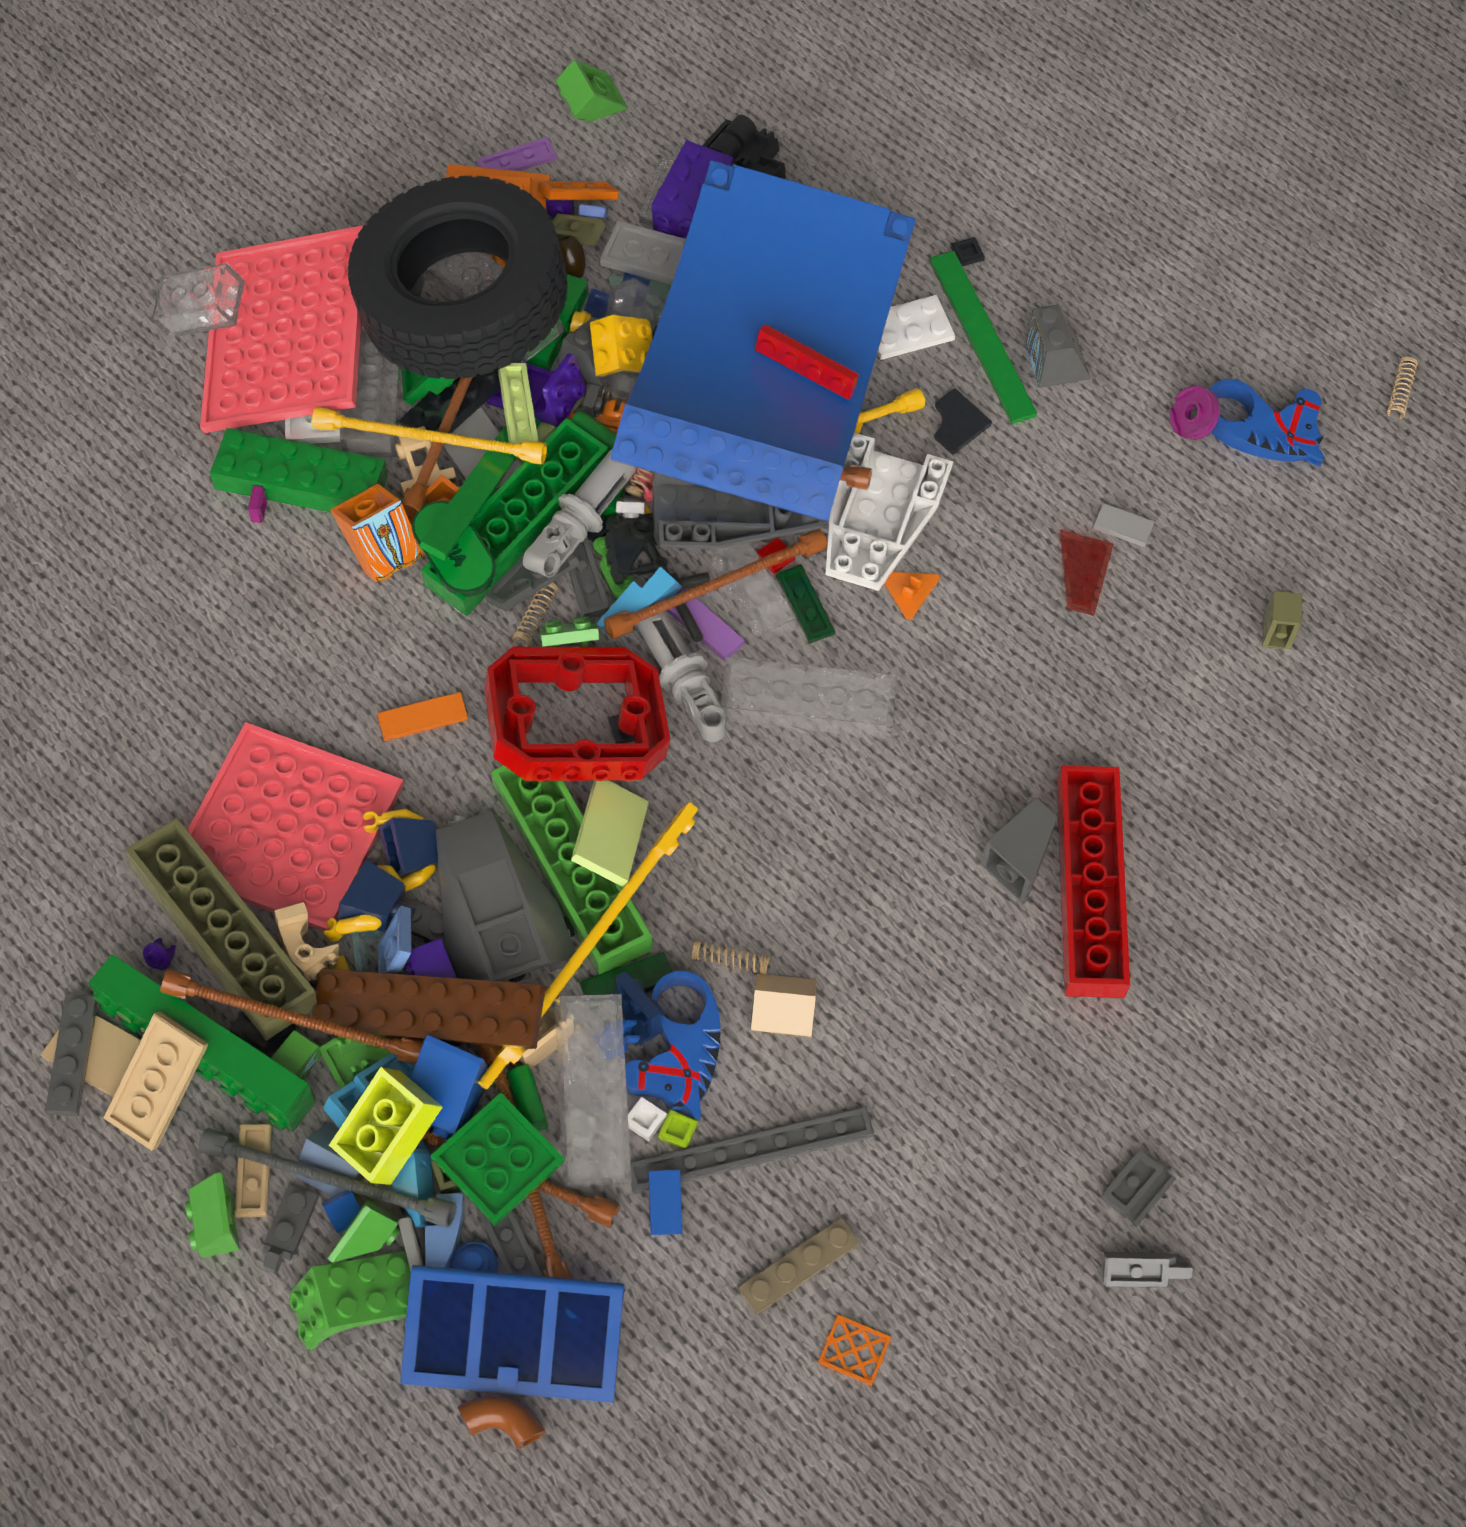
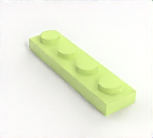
[498,363,538,445]

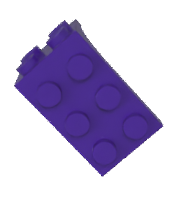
[651,140,734,239]
[487,353,586,427]

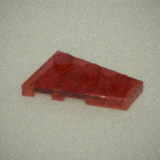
[1059,530,1114,616]

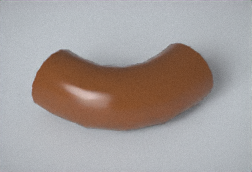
[458,1395,546,1449]

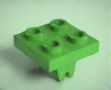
[539,616,599,647]
[319,1036,391,1089]

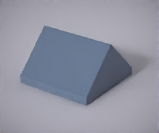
[293,1122,364,1197]

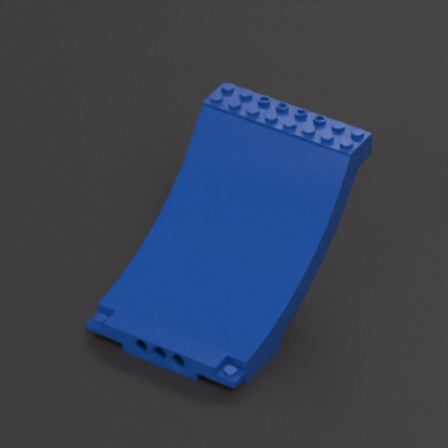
[610,160,916,522]

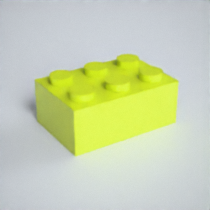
[329,1067,443,1185]

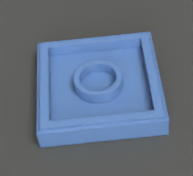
[378,906,411,974]

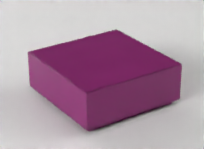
[248,485,268,523]

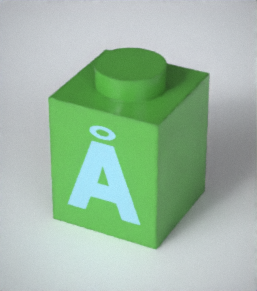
[271,1030,322,1079]

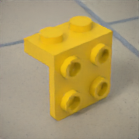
[590,315,653,377]

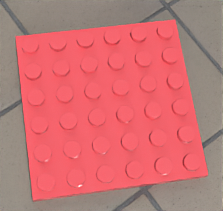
[187,722,404,931]

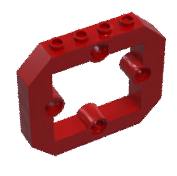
[484,646,671,782]

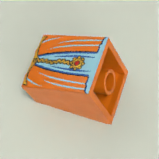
[330,484,424,583]

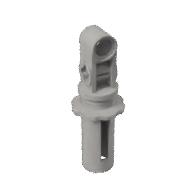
[523,450,636,577]
[636,610,726,742]

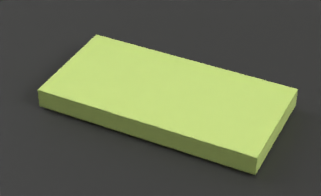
[571,780,649,887]

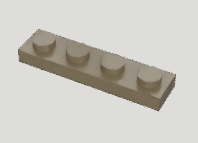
[738,1217,860,1315]

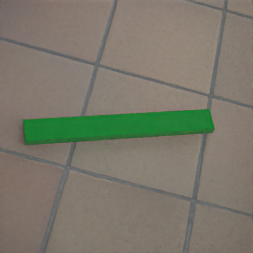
[930,251,1037,425]
[419,418,541,561]

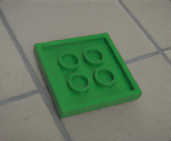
[430,1092,565,1226]

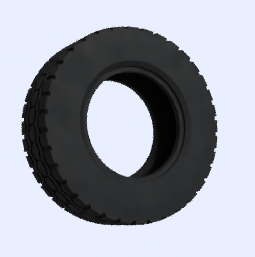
[348,175,568,379]

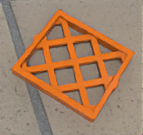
[818,1314,891,1386]

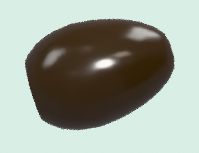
[559,236,586,278]

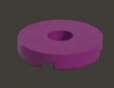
[1170,385,1220,440]

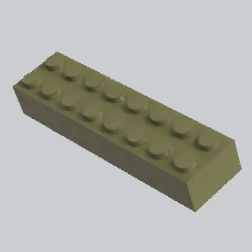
[126,818,317,1041]

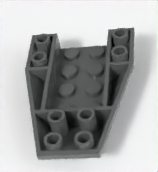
[652,473,825,549]
[436,811,576,982]

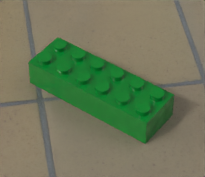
[210,428,388,513]

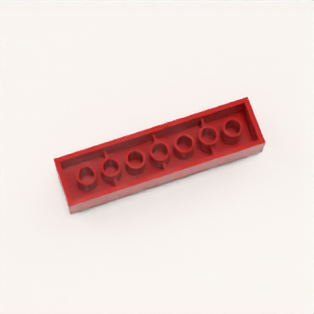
[1057,765,1130,998]

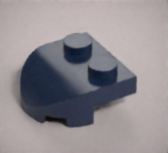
[607,971,663,1046]

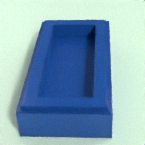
[648,1170,682,1235]

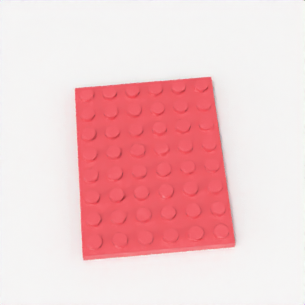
[200,225,363,433]

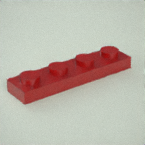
[755,324,859,400]

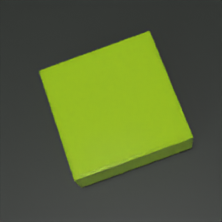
[658,1109,699,1149]

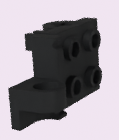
[702,115,786,179]

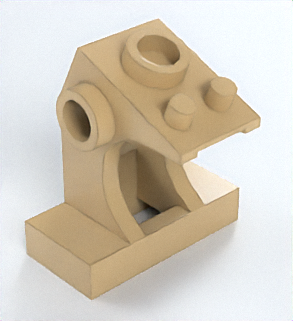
[395,426,456,496]
[274,902,339,982]

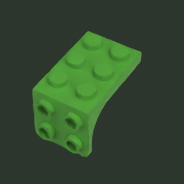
[290,1251,423,1350]

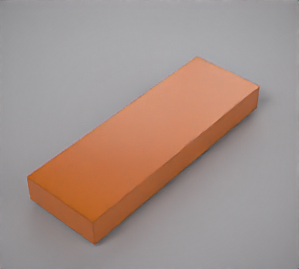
[538,181,619,200]
[377,692,468,741]

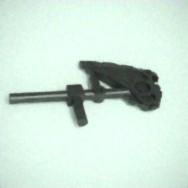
[605,513,710,642]

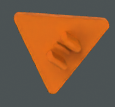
[884,572,940,620]

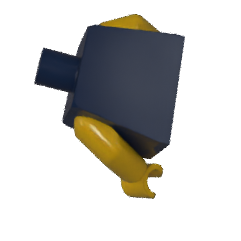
[363,809,438,892]
[323,860,416,942]

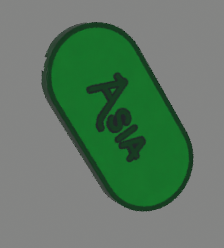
[412,500,496,597]

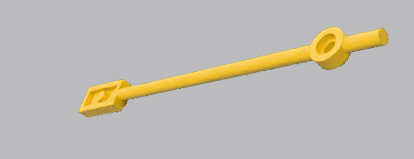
[478,802,698,1090]

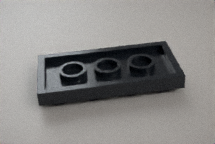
[399,368,501,434]

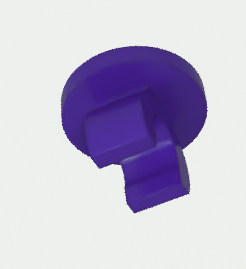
[143,938,176,970]

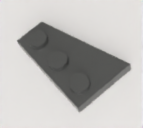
[484,554,580,612]

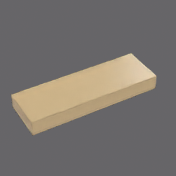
[235,1124,272,1217]

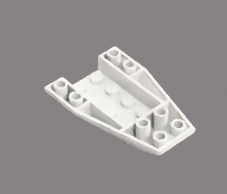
[825,433,954,591]

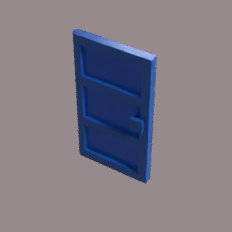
[400,1265,625,1403]

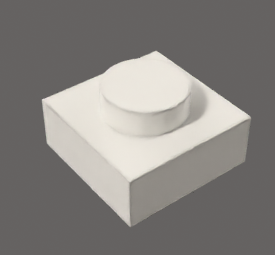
[623,1097,667,1142]

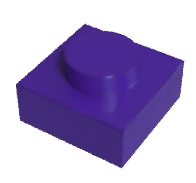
[546,198,574,218]

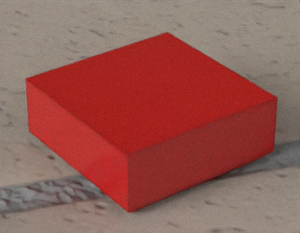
[756,538,795,575]

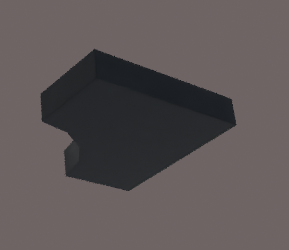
[934,388,992,455]

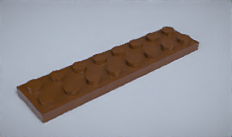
[309,969,546,1049]

